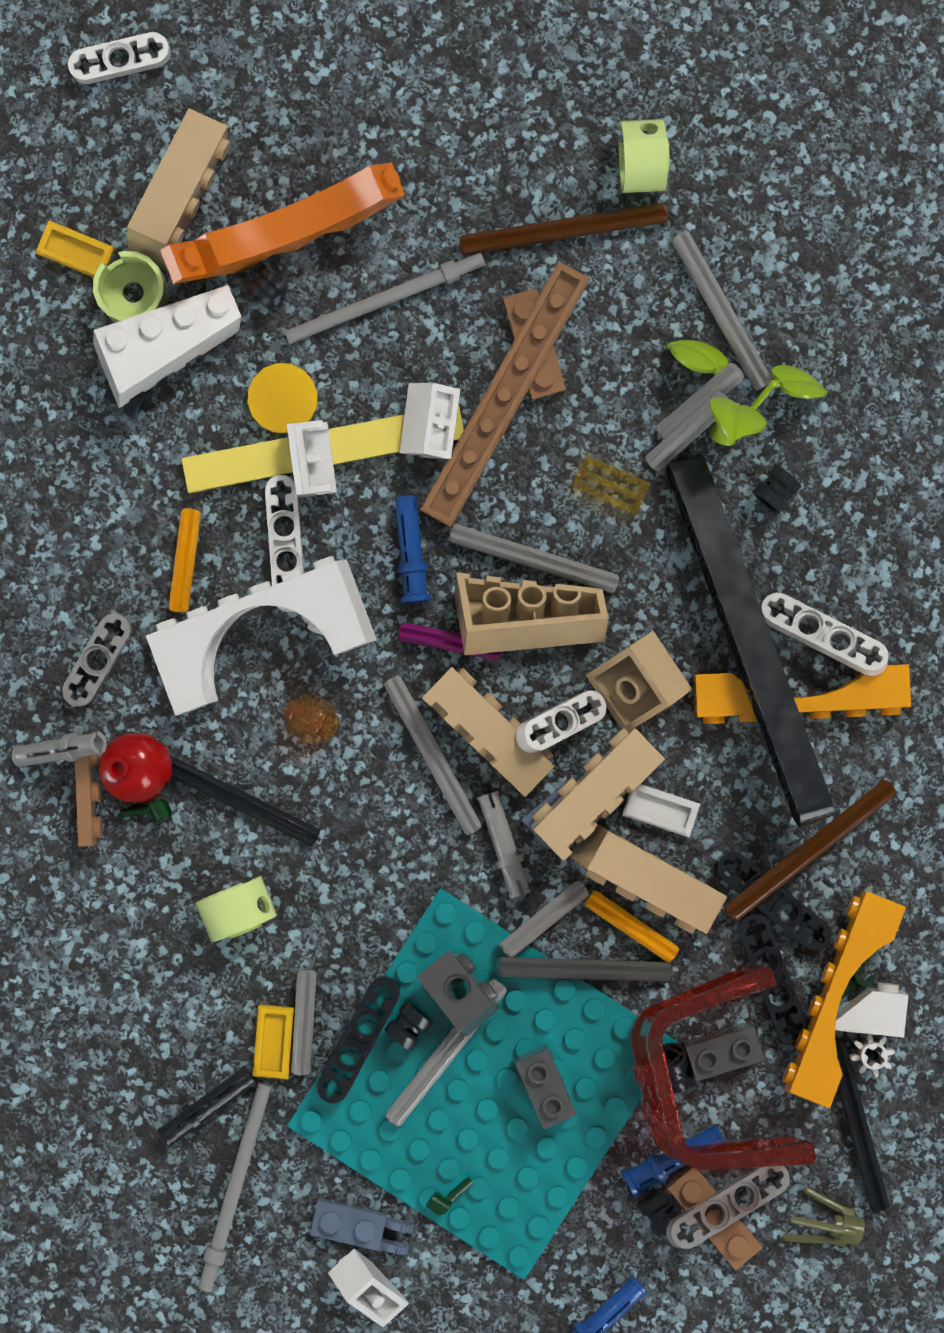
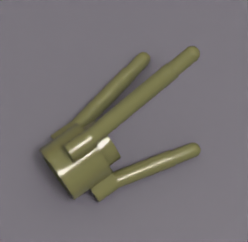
[782,1187,865,1247]

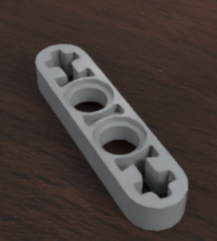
[666,1162,790,1249]

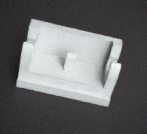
[399,383,460,459]
[287,420,337,498]

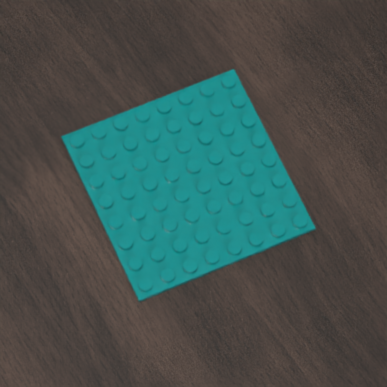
[287,888,678,1280]

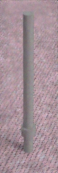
[284,252,486,344]
[198,1082,272,1292]

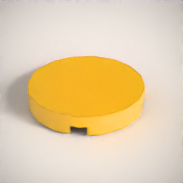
[247,363,318,434]

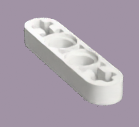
[265,475,304,613]
[762,593,888,676]

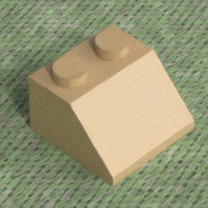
[585,631,692,731]

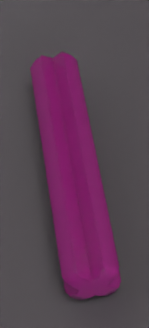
[398,623,501,660]

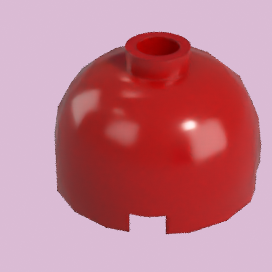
[99,733,172,803]

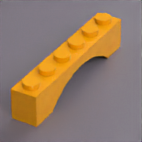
[692,664,911,724]
[782,891,906,1108]

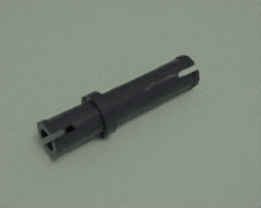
[157,1066,257,1147]

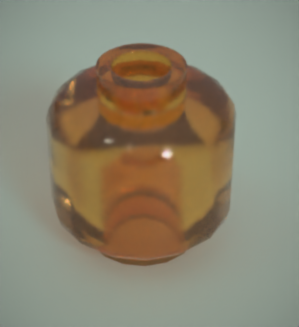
[284,693,339,745]

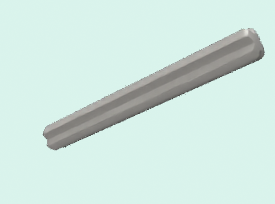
[672,231,772,390]
[449,524,619,593]
[384,675,481,835]
[386,979,507,1127]

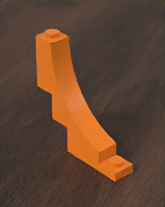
[160,162,405,284]

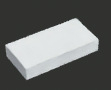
[622,784,700,837]

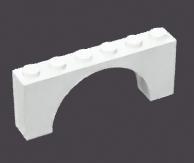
[146,556,377,716]

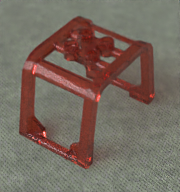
[630,966,816,1170]

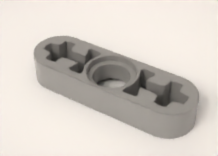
[62,614,132,707]

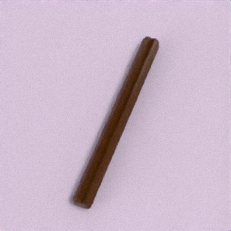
[459,203,668,255]
[724,780,897,921]

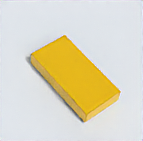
[35,220,115,278]
[253,1004,294,1079]

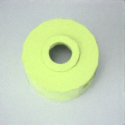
[618,119,670,193]
[93,251,168,322]
[196,876,277,943]

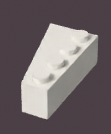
[93,285,241,408]

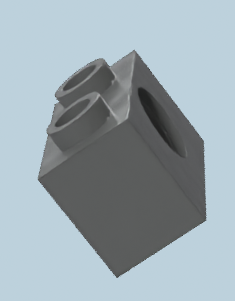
[417,949,501,1036]
[683,1021,765,1082]
[514,1044,577,1129]

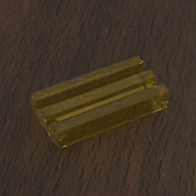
[572,454,651,516]

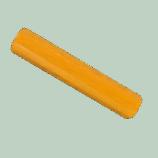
[169,508,201,613]
[585,891,679,963]

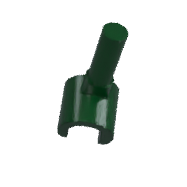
[120,799,173,823]
[841,965,875,999]
[426,1177,474,1215]

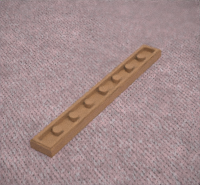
[420,261,590,528]

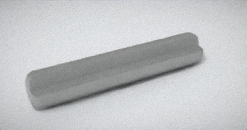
[656,363,744,439]
[645,391,728,471]
[499,881,589,957]
[291,970,317,1076]

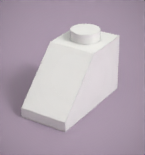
[835,983,908,1038]
[328,1249,409,1327]

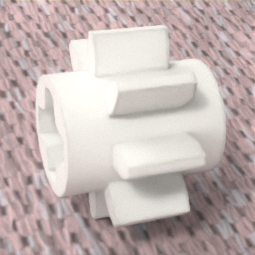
[849,1034,895,1077]

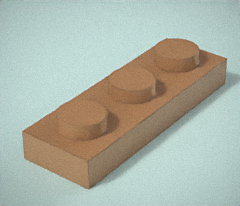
[503,288,566,401]
[74,746,103,847]
[666,1164,763,1270]

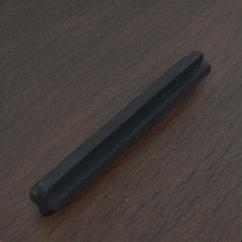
[170,755,320,846]
[835,1039,890,1212]

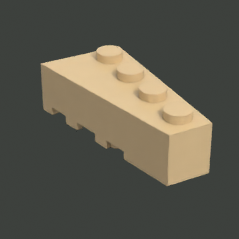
[127,108,231,272]
[454,573,609,655]
[422,667,555,797]
[531,727,665,861]
[569,824,727,934]

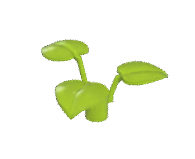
[666,340,828,446]

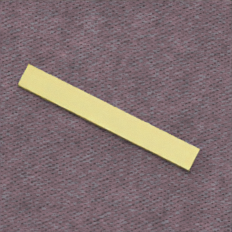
[181,404,464,494]

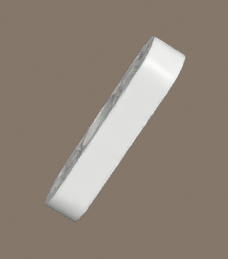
[68,32,171,84]
[516,691,606,753]

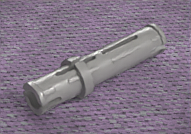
[12,731,107,768]
[477,791,531,899]

